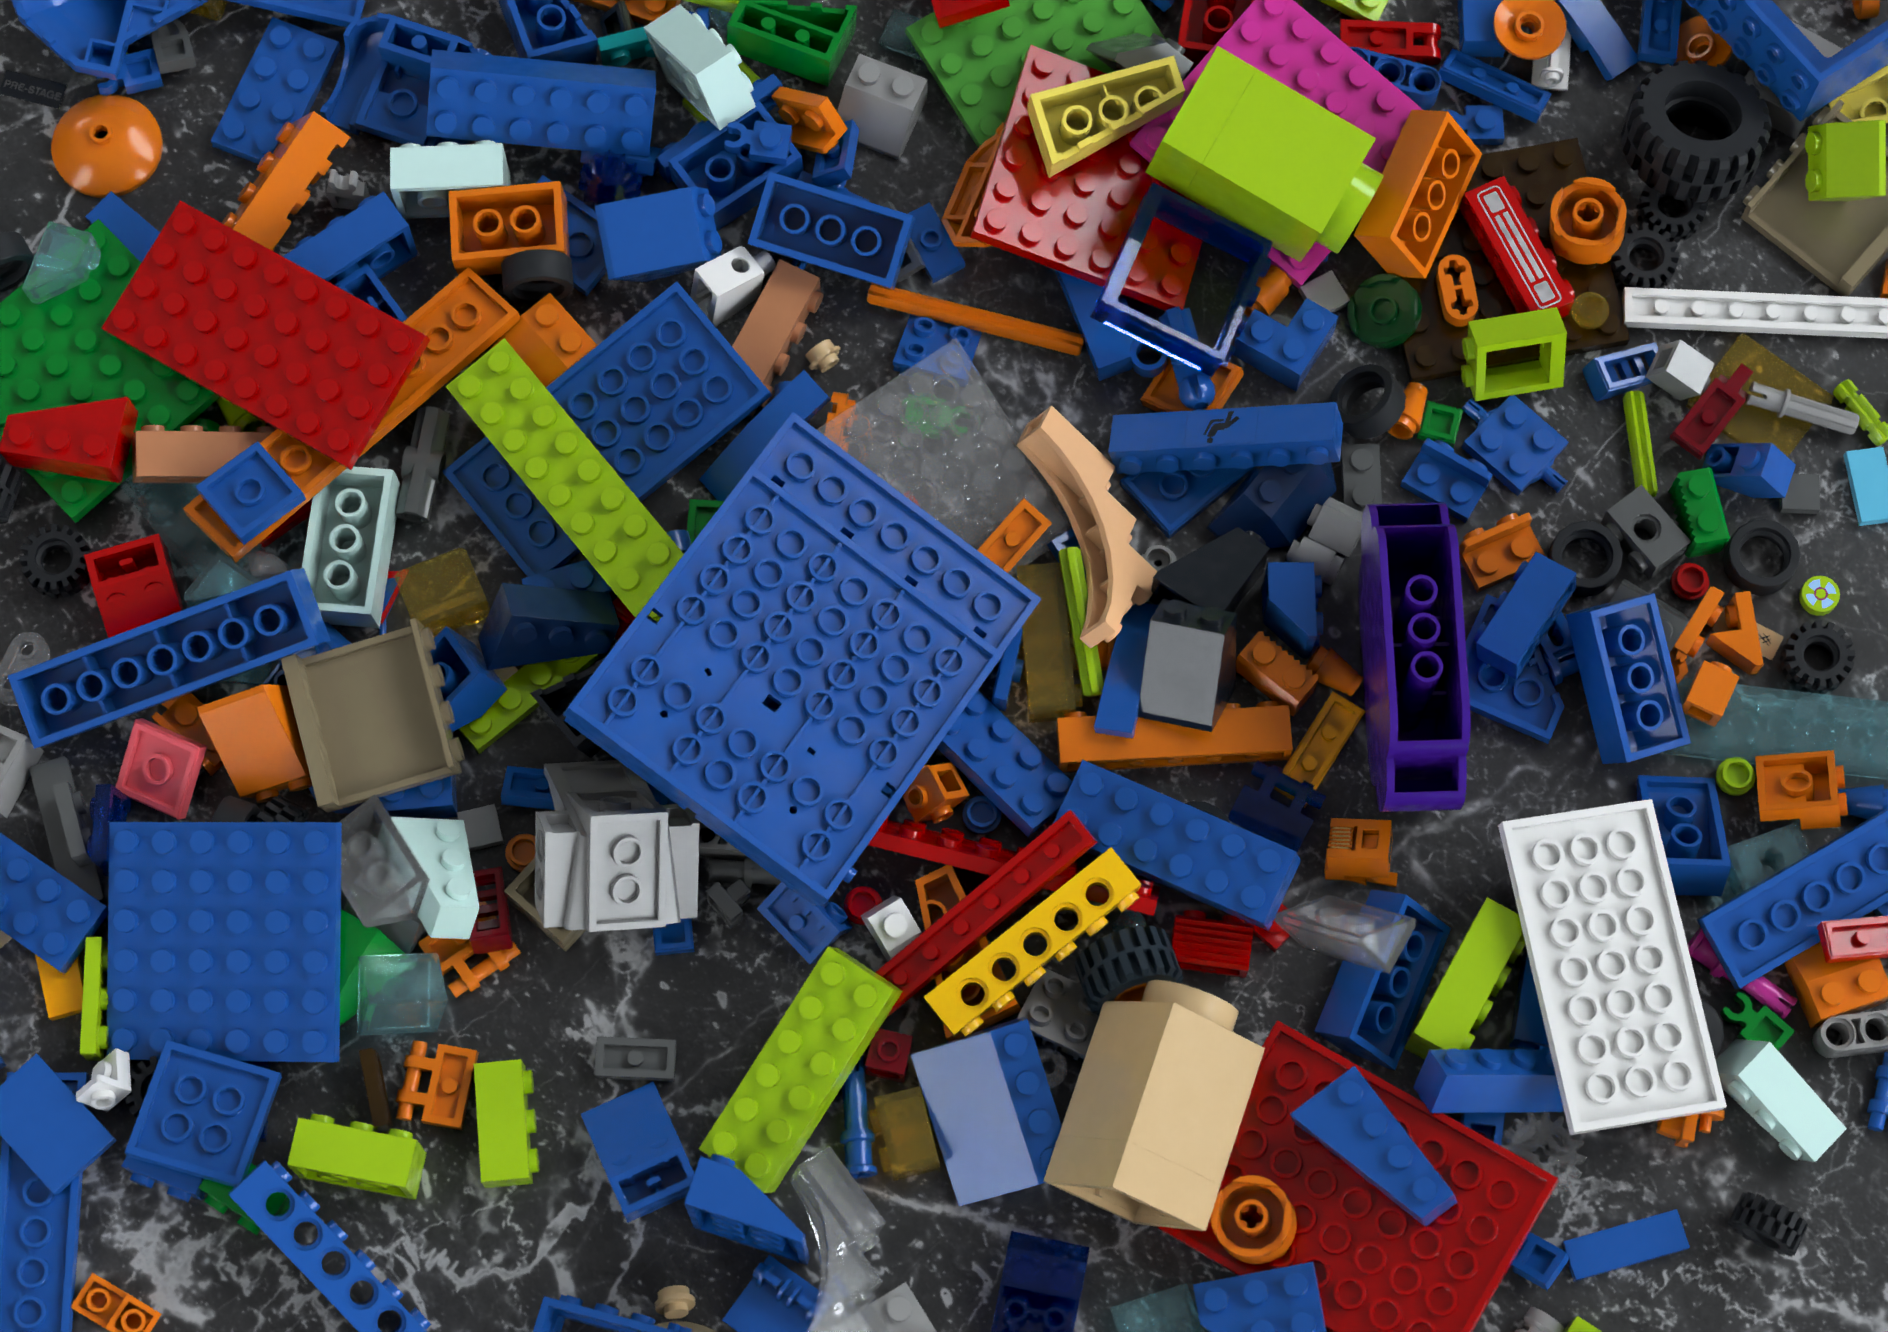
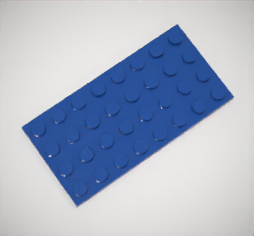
[442,281,772,577]

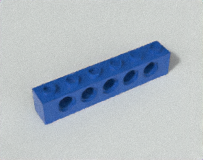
[228,1159,432,1332]

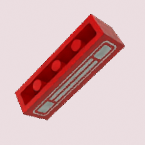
[1459,176,1575,318]

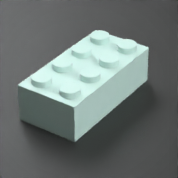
[302,466,401,629]

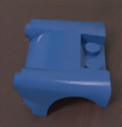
[320,12,492,146]

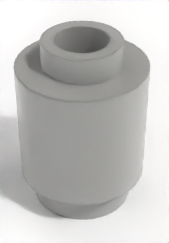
[1285,536,1344,586]

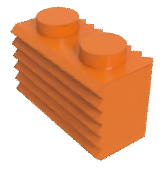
[1236,631,1318,716]

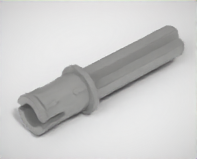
[1745,381,1859,435]

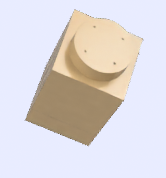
[1043,980,1265,1231]

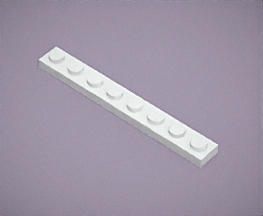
[1622,287,1888,339]

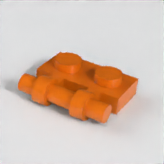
[417,902,521,998]
[395,1040,479,1130]

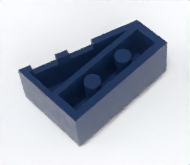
[478,583,620,671]

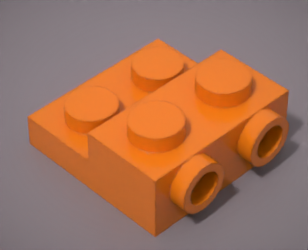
[1755,750,1848,830]

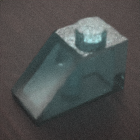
[22,221,101,304]

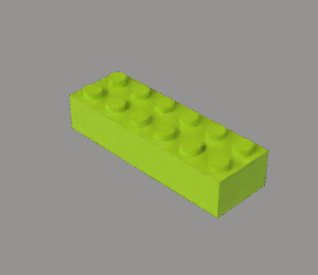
[699,946,903,1193]

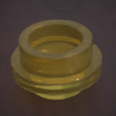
[1571,292,1609,329]

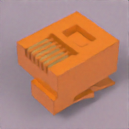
[1324,818,1398,888]

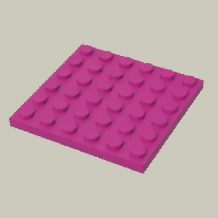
[1129,0,1423,289]

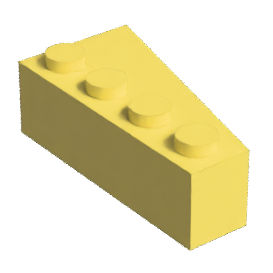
[1027,56,1185,178]

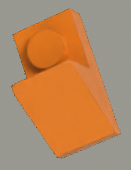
[1706,591,1764,675]

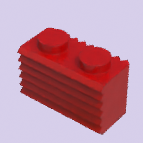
[1171,910,1254,978]

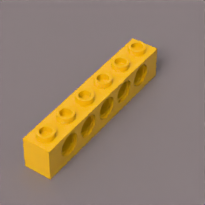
[924,847,1141,1037]

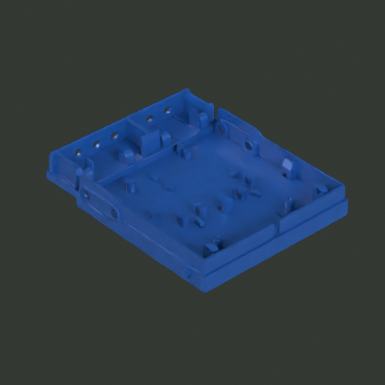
[563,412,1041,906]

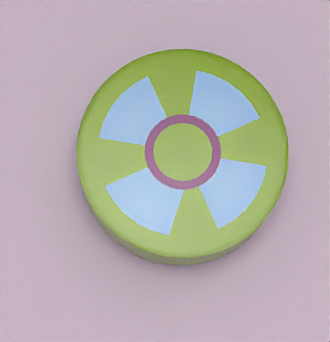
[1799,576,1840,616]

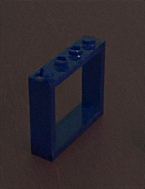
[1090,182,1273,377]

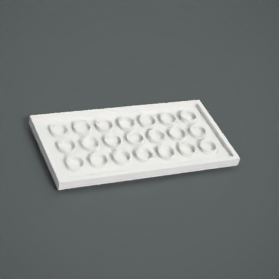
[1498,799,1727,1135]

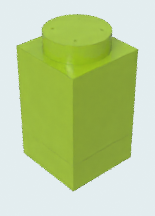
[1145,46,1384,262]

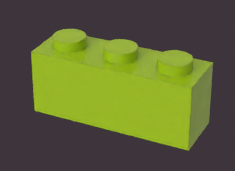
[474,1059,539,1188]

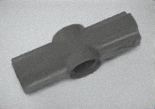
[396,406,451,524]

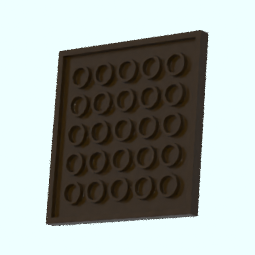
[1382,138,1630,383]

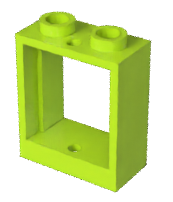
[1461,307,1567,401]

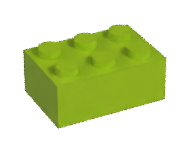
[287,1114,427,1200]

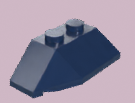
[1206,462,1337,549]

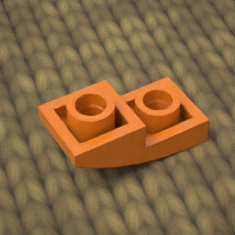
[71,1272,161,1332]

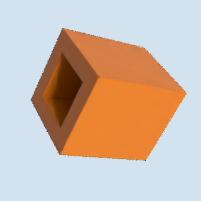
[1682,660,1740,727]

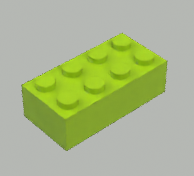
[1404,897,1525,1060]

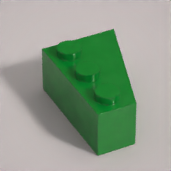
[727,0,857,87]

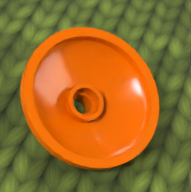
[51,94,163,198]

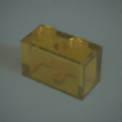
[868,1086,940,1181]

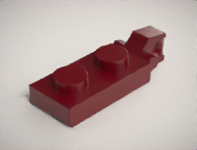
[1669,363,1753,460]

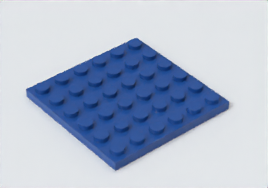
[106,822,342,1062]

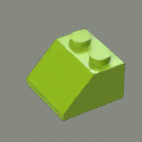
[1805,120,1886,201]

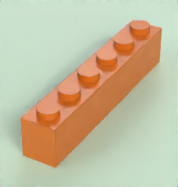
[1056,701,1293,773]

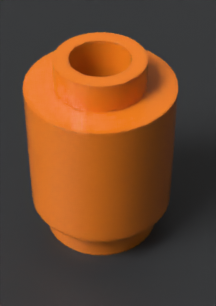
[1238,264,1292,317]

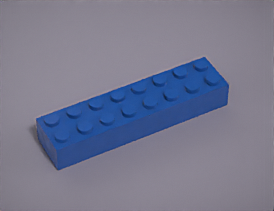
[8,568,331,749]

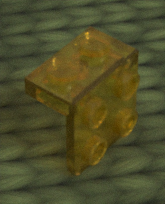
[395,548,490,638]

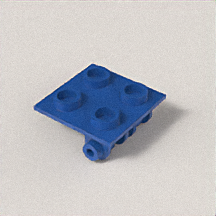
[892,314,982,391]
[722,1255,834,1332]

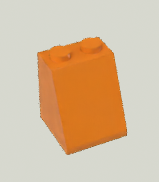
[197,684,313,803]

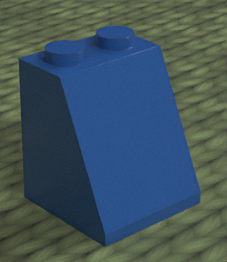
[595,187,722,282]

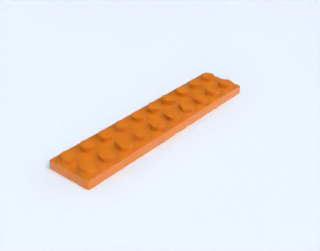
[183,267,521,563]

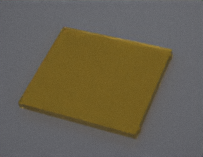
[1686,332,1834,457]

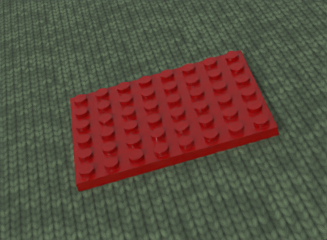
[1156,1020,1559,1332]

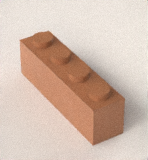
[732,259,824,416]
[132,425,277,483]

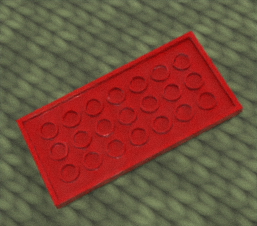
[101,200,430,470]

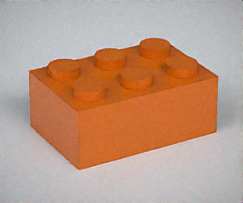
[448,181,570,276]

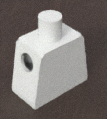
[690,246,776,327]

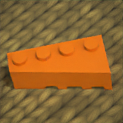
[222,111,350,251]

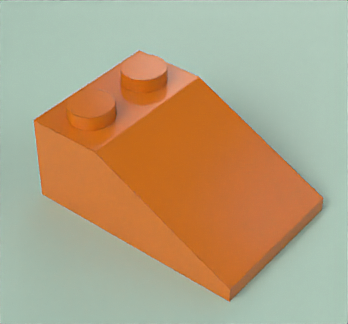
[490,293,597,387]
[1784,941,1888,1028]

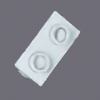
[1531,21,1571,91]

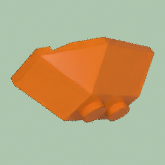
[941,122,1005,247]

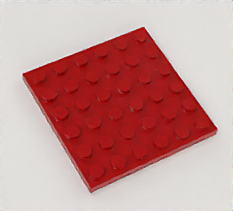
[970,45,1210,311]

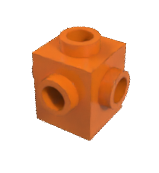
[902,762,970,824]

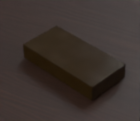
[359,1047,394,1133]

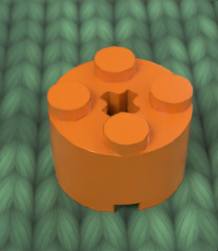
[1549,177,1627,264]
[1210,1175,1297,1264]

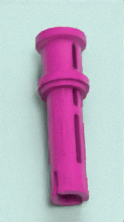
[1687,927,1797,1019]

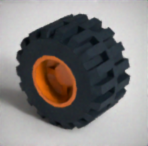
[1075,926,1183,1016]

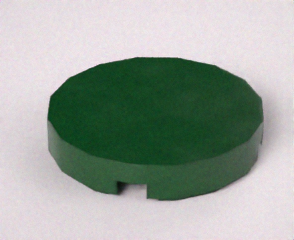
[1347,274,1422,348]

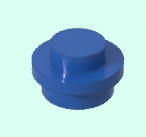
[963,796,1001,835]

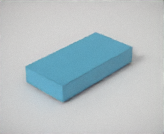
[1844,447,1888,526]

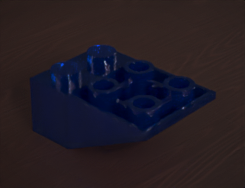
[991,1231,1090,1332]

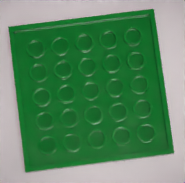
[0,219,220,523]

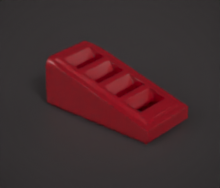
[470,866,513,954]

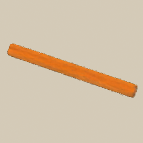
[867,283,1084,356]

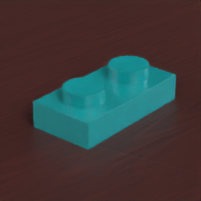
[597,26,656,67]

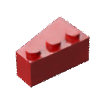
[0,397,139,483]

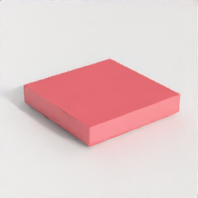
[114,718,207,820]

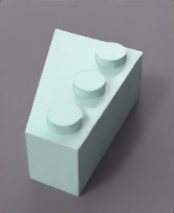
[378,816,480,939]
[1715,1039,1847,1162]

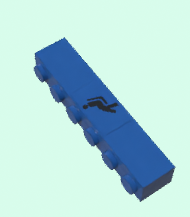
[1108,402,1343,475]

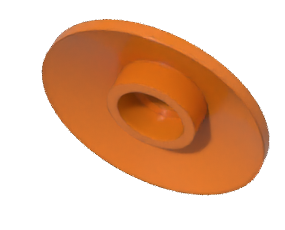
[1493,0,1566,60]
[1671,15,1733,67]

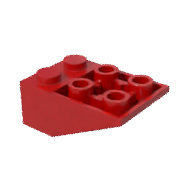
[84,533,184,638]

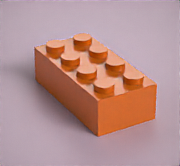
[1354,110,1482,279]

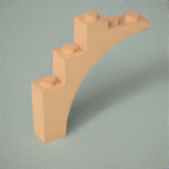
[1016,406,1158,649]

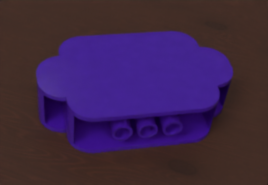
[1358,502,1471,812]

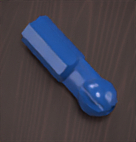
[1159,306,1215,410]

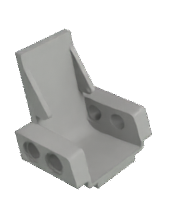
[535,760,700,932]

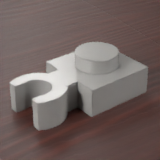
[326,169,370,210]

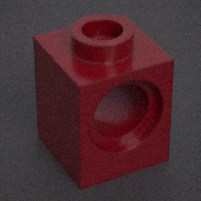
[865,1028,913,1083]

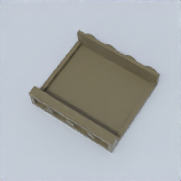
[1741,100,1888,297]
[281,618,465,813]

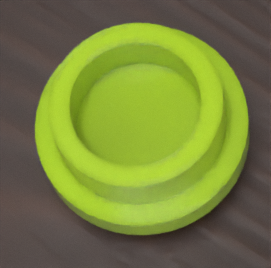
[1716,757,1755,796]

